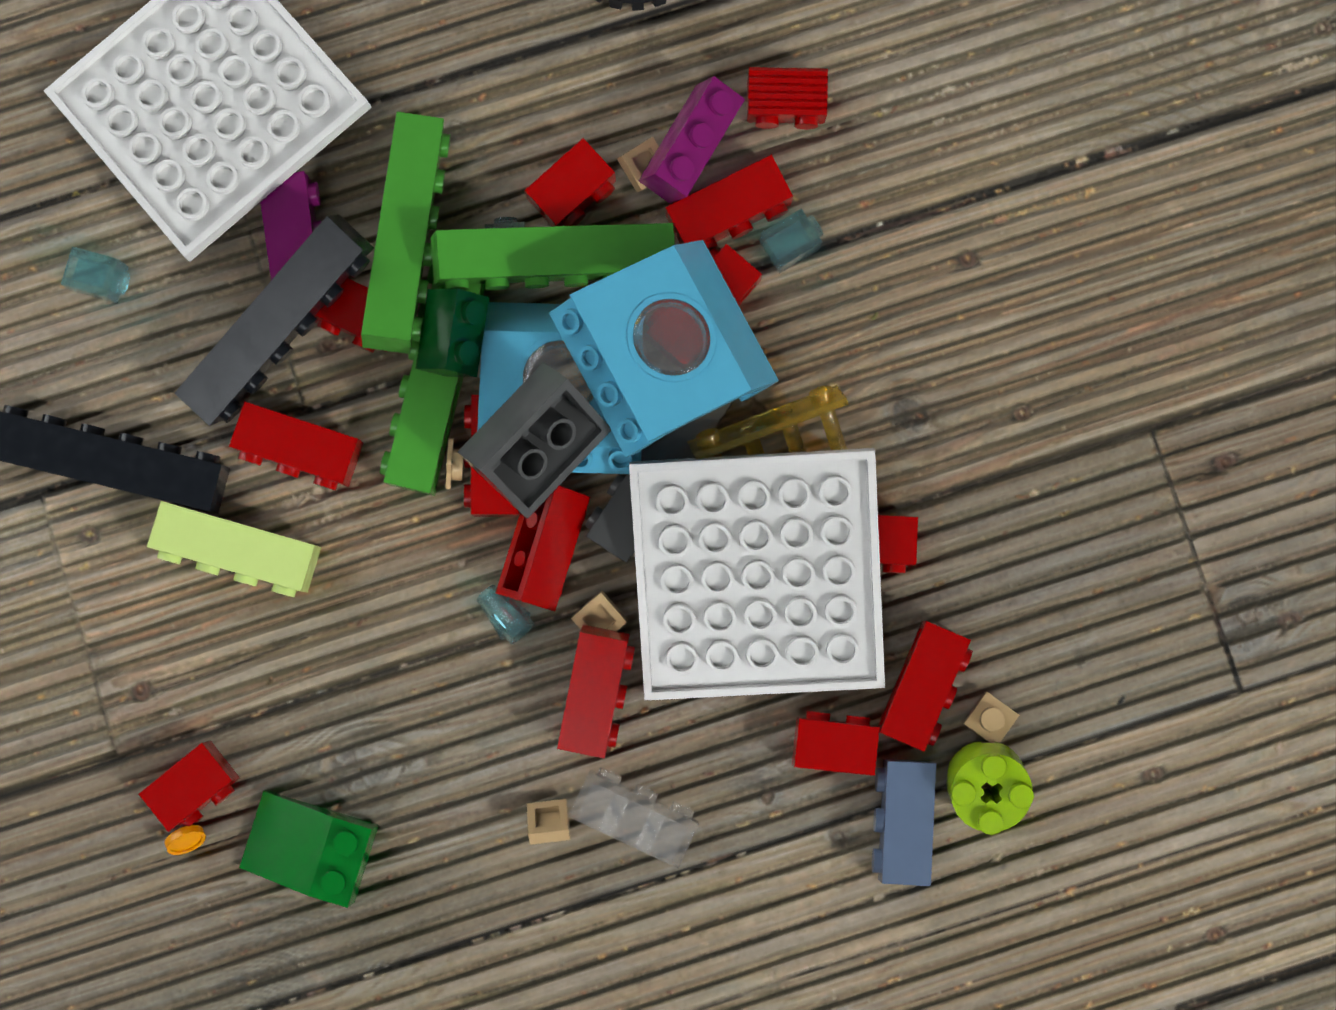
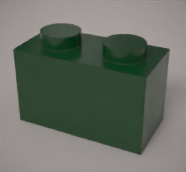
[415,288,490,377]

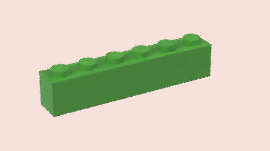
[361,112,451,354]
[430,223,675,290]
[380,266,485,496]

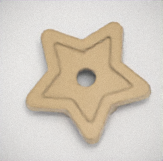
[446,438,464,490]

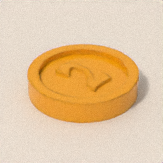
[164,825,206,855]

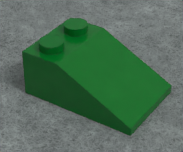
[239,790,379,908]

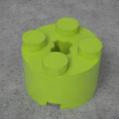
[946,741,1034,835]

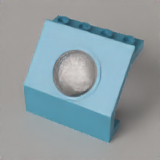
[549,240,779,457]
[477,302,646,474]

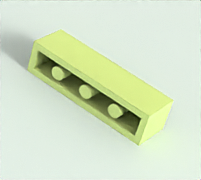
[147,501,321,598]

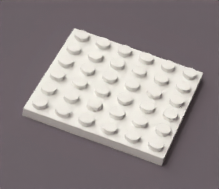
[44,0,372,262]
[629,448,885,700]

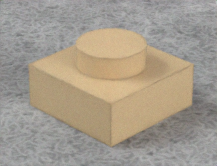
[617,137,659,192]
[571,590,628,631]
[962,691,1020,743]
[527,799,570,845]

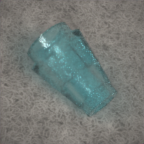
[477,585,534,644]

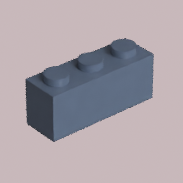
[872,759,936,886]

